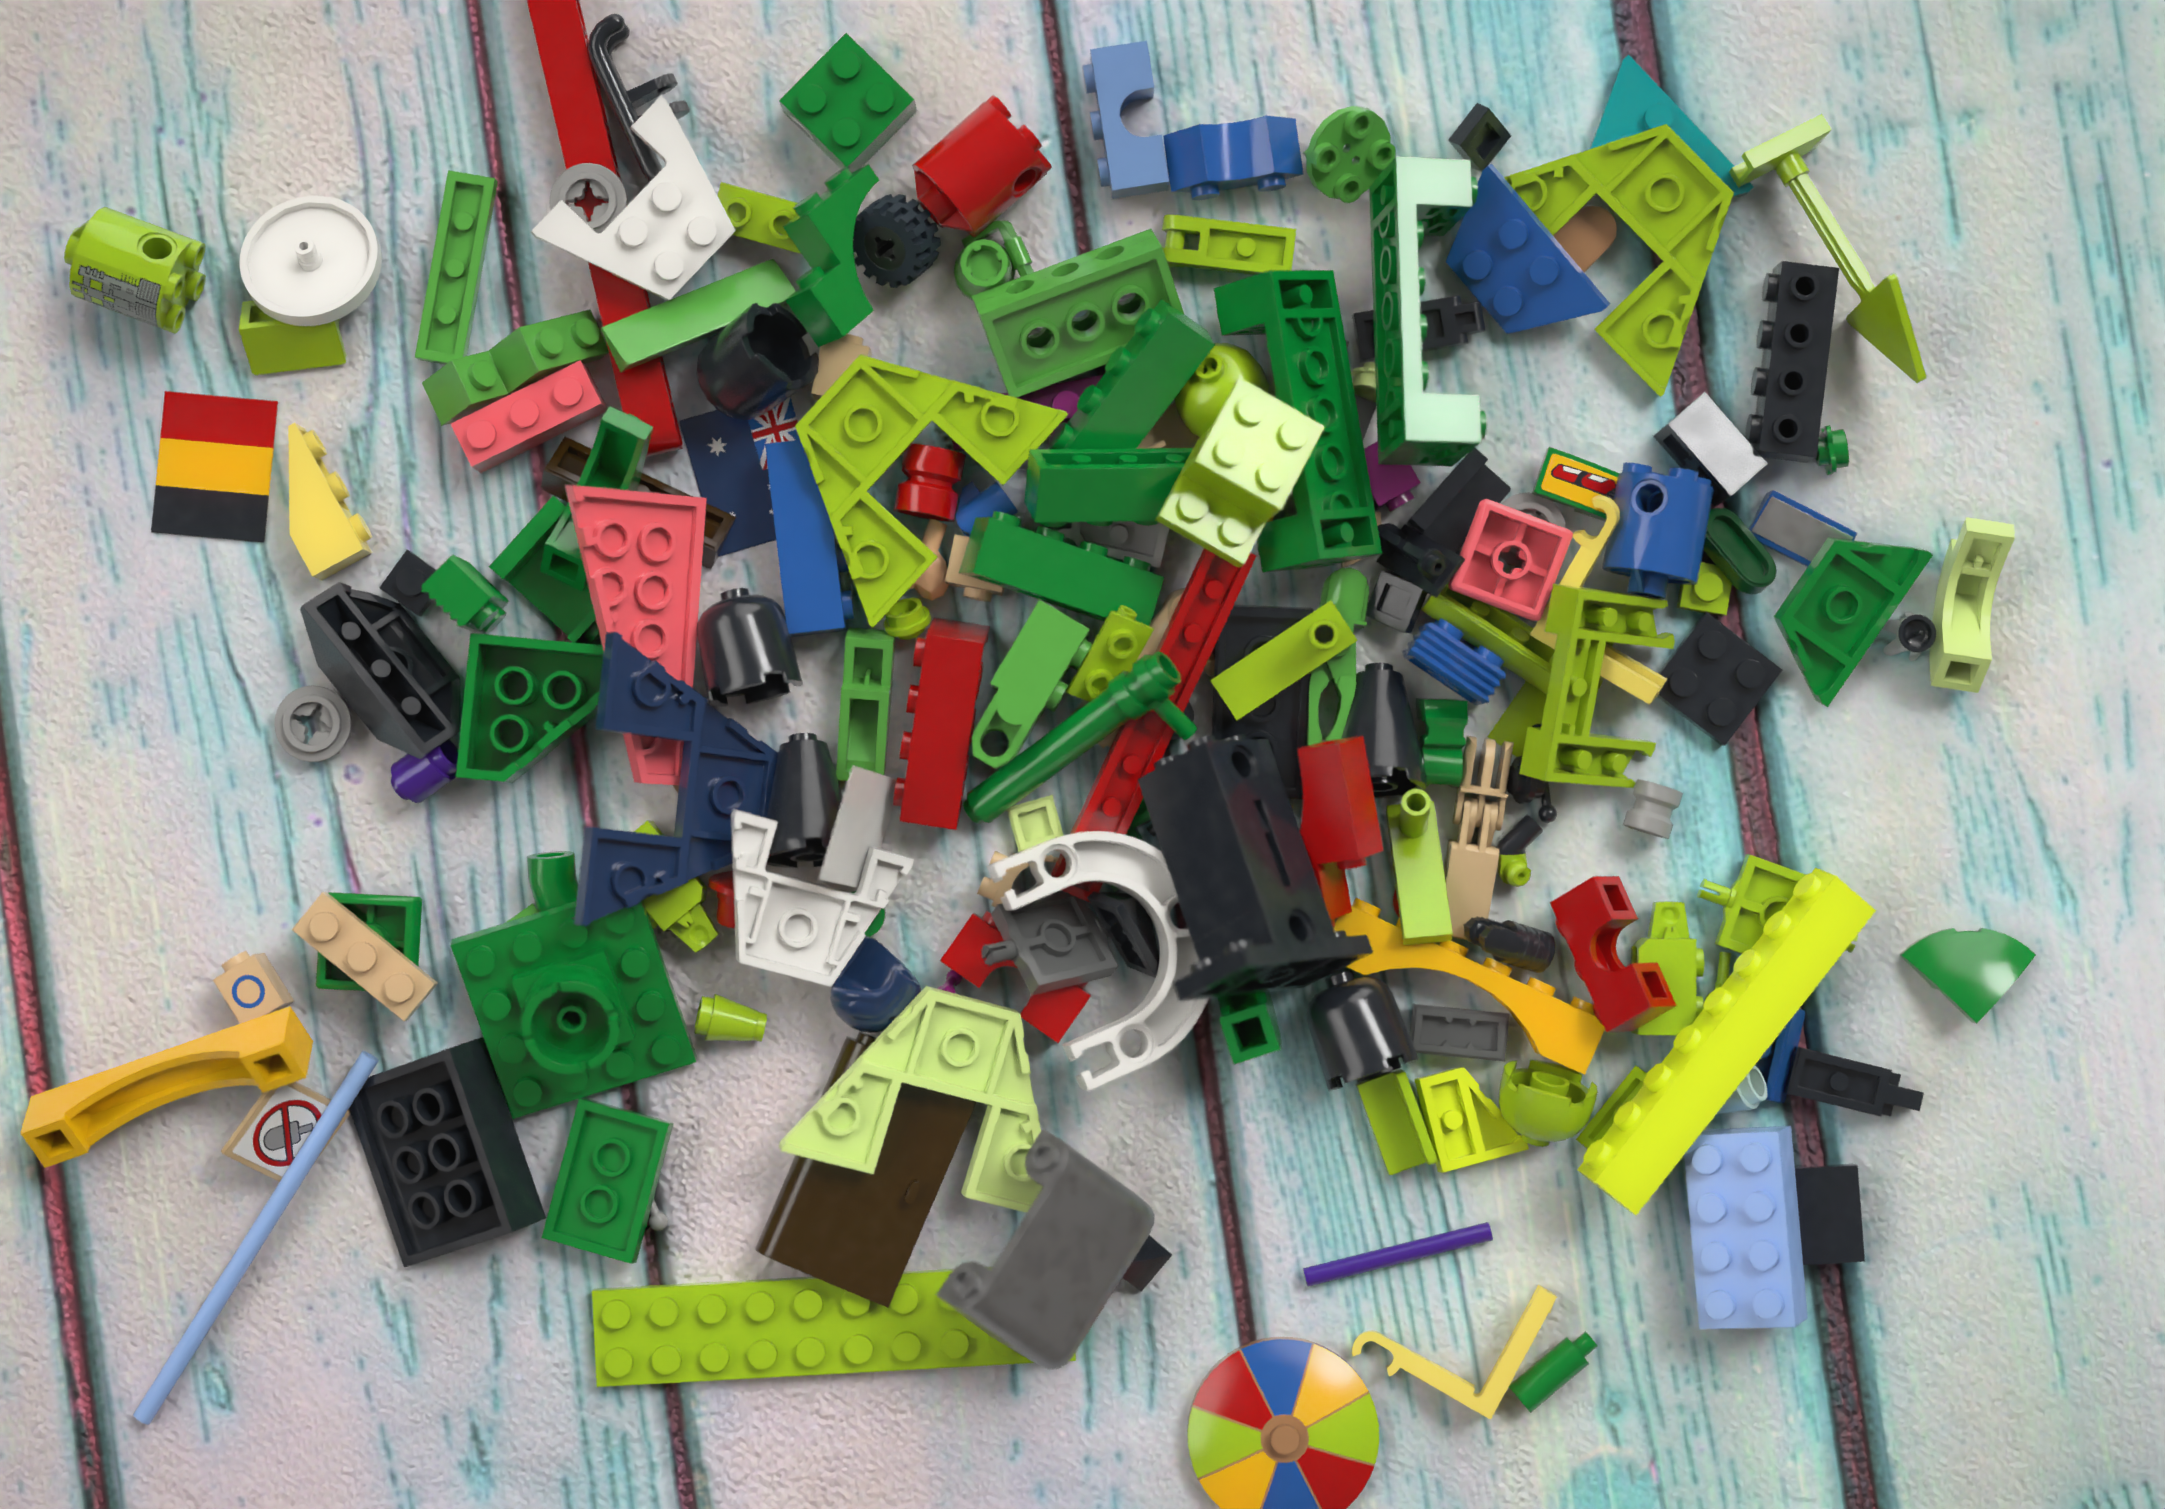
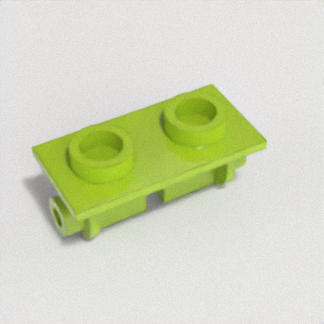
[718,182,801,254]
[1066,605,1154,702]

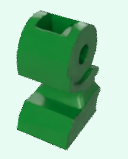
[1416,698,1468,788]

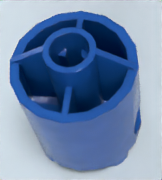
[1602,463,1714,599]

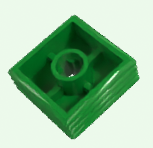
[316,892,422,991]

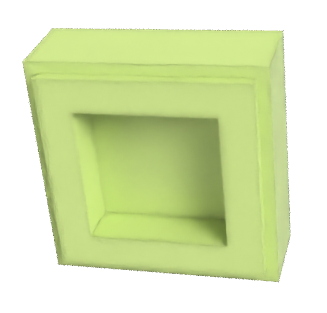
[1007,795,1064,852]

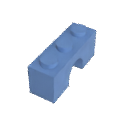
[1082,41,1169,199]

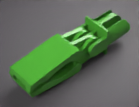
[1307,568,1369,746]

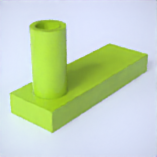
[1210,600,1358,720]
[1386,789,1453,945]

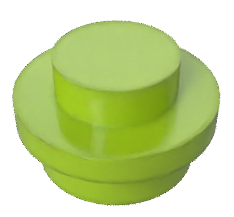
[884,598,931,640]

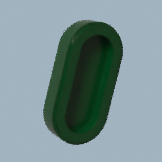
[1703,508,1777,594]

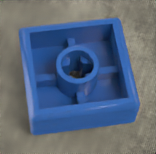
[1402,618,1506,705]

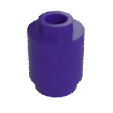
[391,740,458,803]

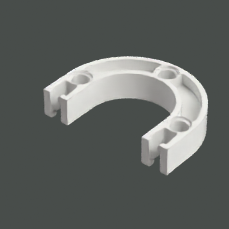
[987,831,1208,1091]

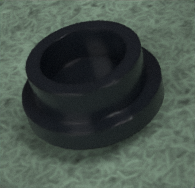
[1507,756,1546,804]

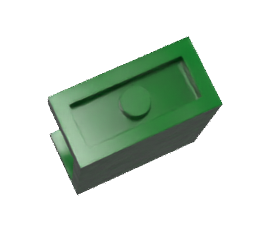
[489,496,600,644]

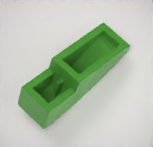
[836,627,896,781]

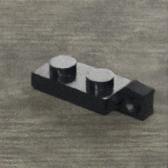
[1784,1046,1924,1117]

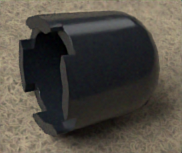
[696,303,819,420]
[697,588,803,707]
[1306,970,1419,1091]

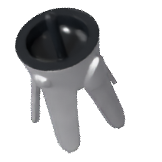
[1882,612,1936,661]

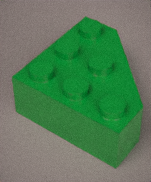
[456,633,604,783]

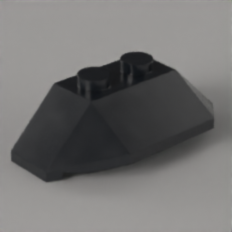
[300,582,460,759]

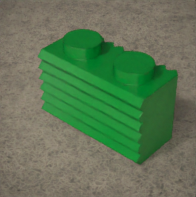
[422,554,509,634]

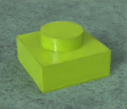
[1676,562,1732,616]

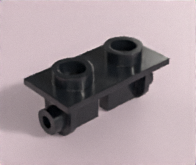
[1376,523,1465,598]

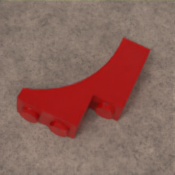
[1297,736,1384,927]

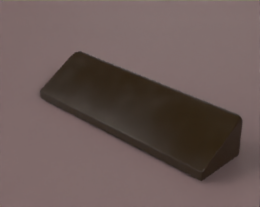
[541,436,736,569]

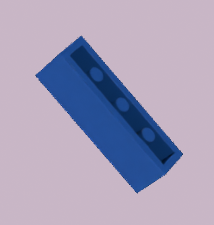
[765,440,854,637]

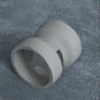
[1623,779,1683,839]

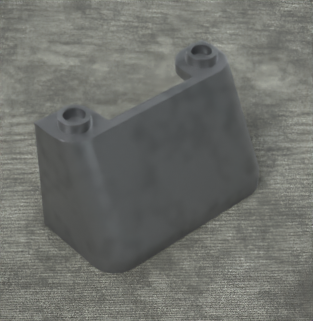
[936,1129,1154,1370]

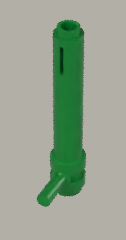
[963,651,1197,824]

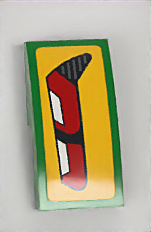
[1532,447,1619,522]

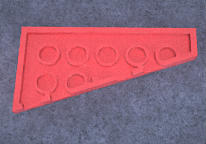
[565,485,707,785]

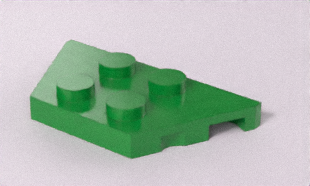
[1773,537,1933,707]

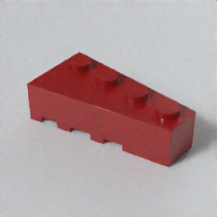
[893,617,990,830]

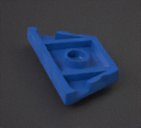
[1445,164,1610,334]

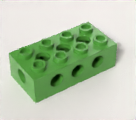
[972,228,1185,398]

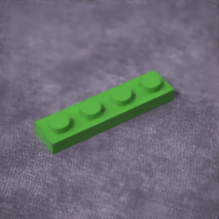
[415,170,498,365]

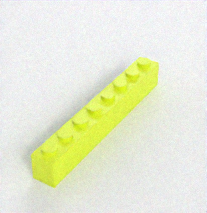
[1577,868,1876,1216]

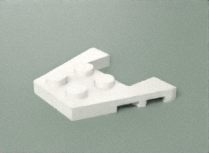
[530,95,736,301]
[731,809,914,987]

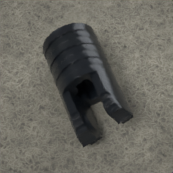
[1463,916,1555,973]

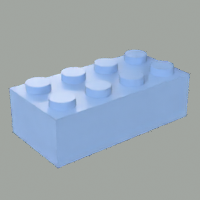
[1684,1126,1808,1329]

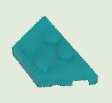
[1589,54,1754,198]

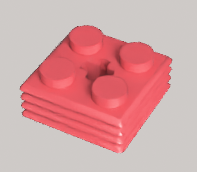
[1448,499,1573,621]

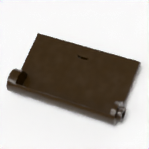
[755,1031,976,1308]

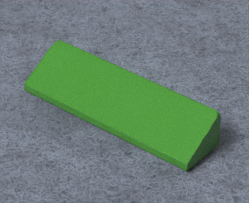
[601,259,795,372]

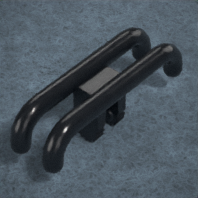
[588,14,690,182]

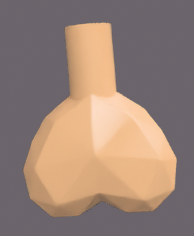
[908,519,949,601]

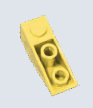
[288,423,372,580]

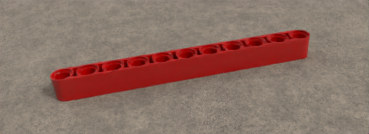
[527,0,683,457]

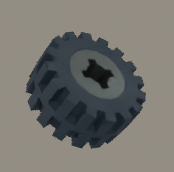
[853,194,941,288]

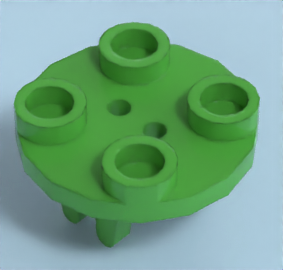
[1303,106,1396,203]

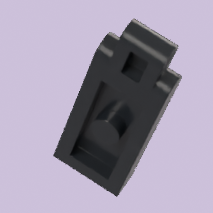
[1352,296,1486,363]

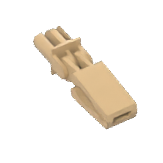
[1444,736,1514,939]

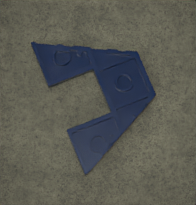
[574,632,778,926]

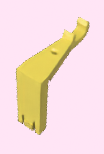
[1530,495,1667,705]
[1352,1285,1557,1420]

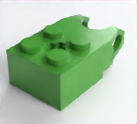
[972,599,1093,770]

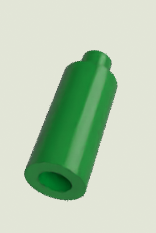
[1509,1331,1598,1413]

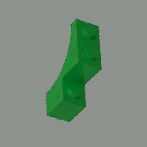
[783,164,879,347]
[540,406,653,592]

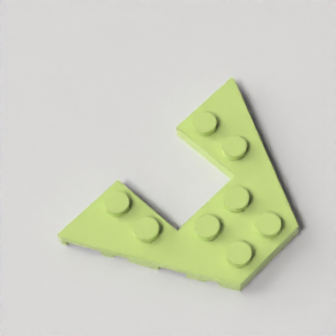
[778,986,1043,1213]

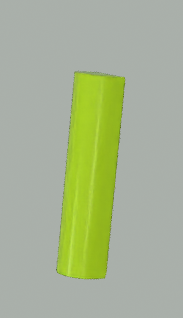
[1421,582,1604,695]

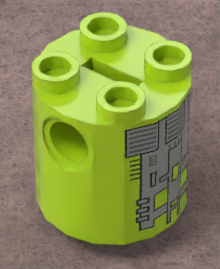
[64,207,206,334]

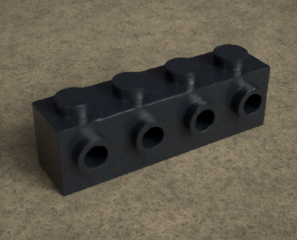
[1745,261,1839,463]

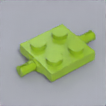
[1697,854,1858,954]

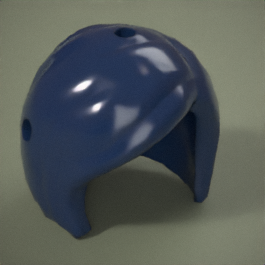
[830,936,921,1033]

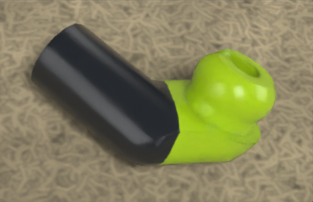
[1496,815,1543,887]

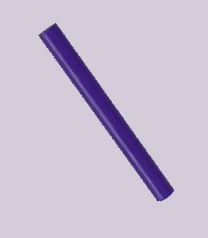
[1303,1222,1493,1287]

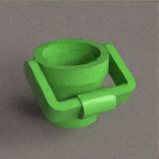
[954,220,1034,301]

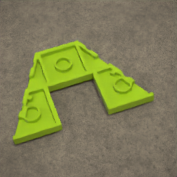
[1504,124,1734,397]
[795,354,1068,628]

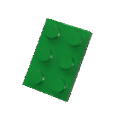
[541,1098,674,1264]

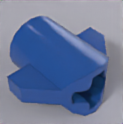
[956,481,1018,537]

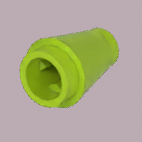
[694,994,767,1042]

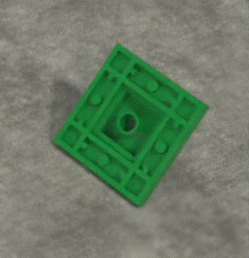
[450,900,697,1119]

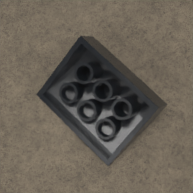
[349,1037,546,1267]

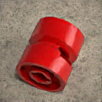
[893,443,966,522]

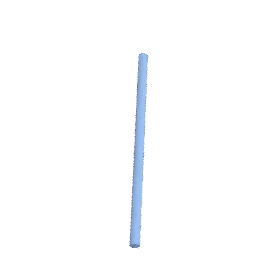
[133,1051,379,1425]

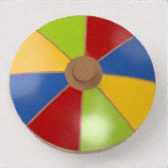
[1187,1337,1379,1509]

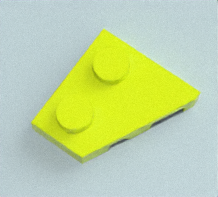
[1414,1067,1529,1173]

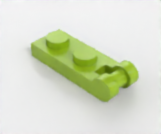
[1162,215,1296,275]

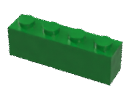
[1048,299,1215,449]
[1024,448,1193,527]
[959,511,1164,626]

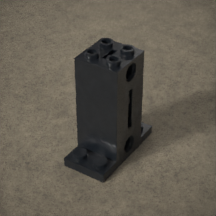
[1138,734,1374,1001]

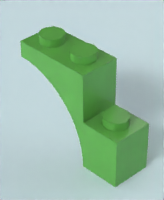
[422,309,609,426]

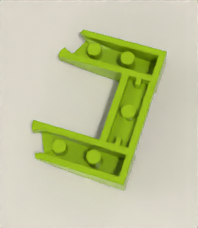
[1519,584,1675,788]

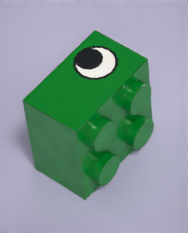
[779,33,917,173]

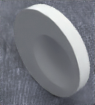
[239,196,382,326]

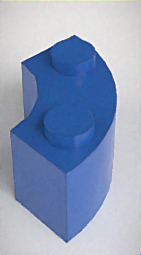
[1163,115,1304,200]

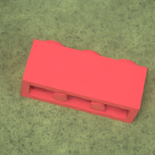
[451,361,608,473]

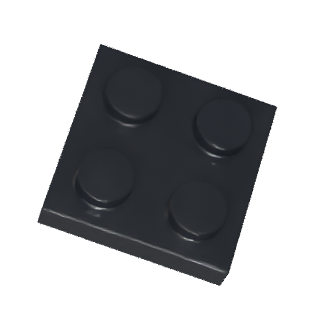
[1657,612,1782,746]

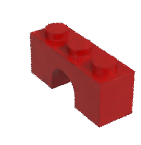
[1550,876,1677,1033]
[940,911,1091,1043]

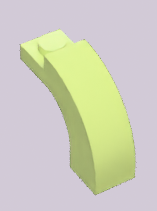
[1929,517,2015,693]

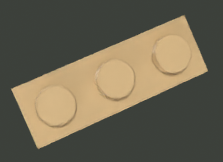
[292,892,438,1021]

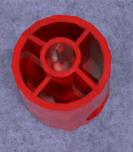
[912,95,1052,237]

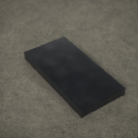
[1211,605,1314,799]

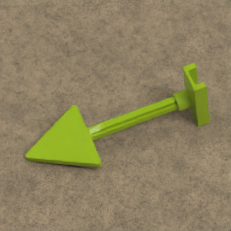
[1729,114,1927,383]

